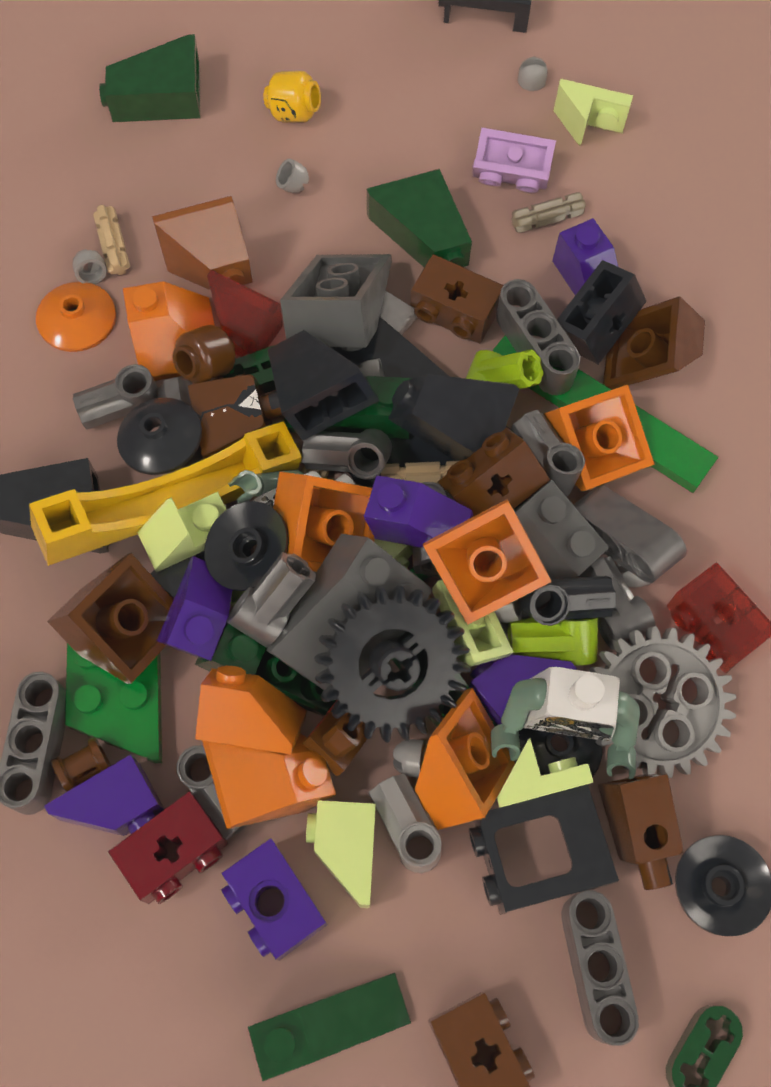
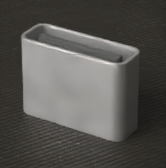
[380,291,417,335]

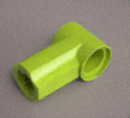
[466,349,544,389]
[507,618,598,666]

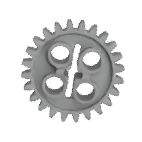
[589,627,737,778]

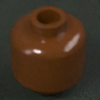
[173,325,236,383]

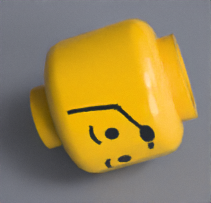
[263,71,321,123]

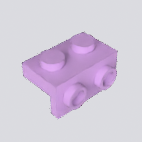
[473,128,556,193]

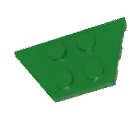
[66,643,162,764]

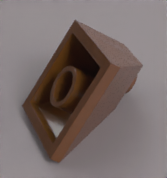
[603,296,705,390]
[47,553,173,684]

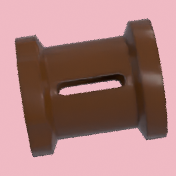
[51,737,112,792]

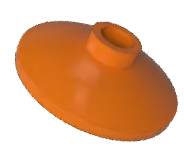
[36,282,116,352]

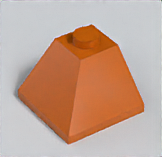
[123,281,215,381]
[544,385,654,491]
[273,472,375,572]
[423,499,552,625]
[195,666,307,755]
[415,688,515,830]
[202,733,336,829]

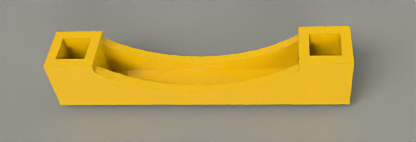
[29,421,302,566]

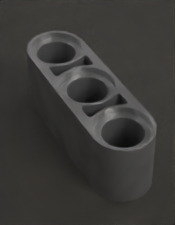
[496,279,580,395]
[573,485,687,583]
[0,671,66,815]
[561,890,639,1046]

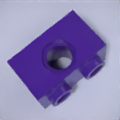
[221,838,328,960]

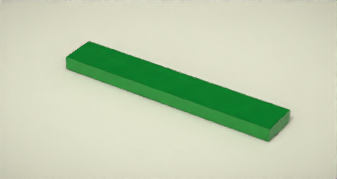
[492,335,718,493]

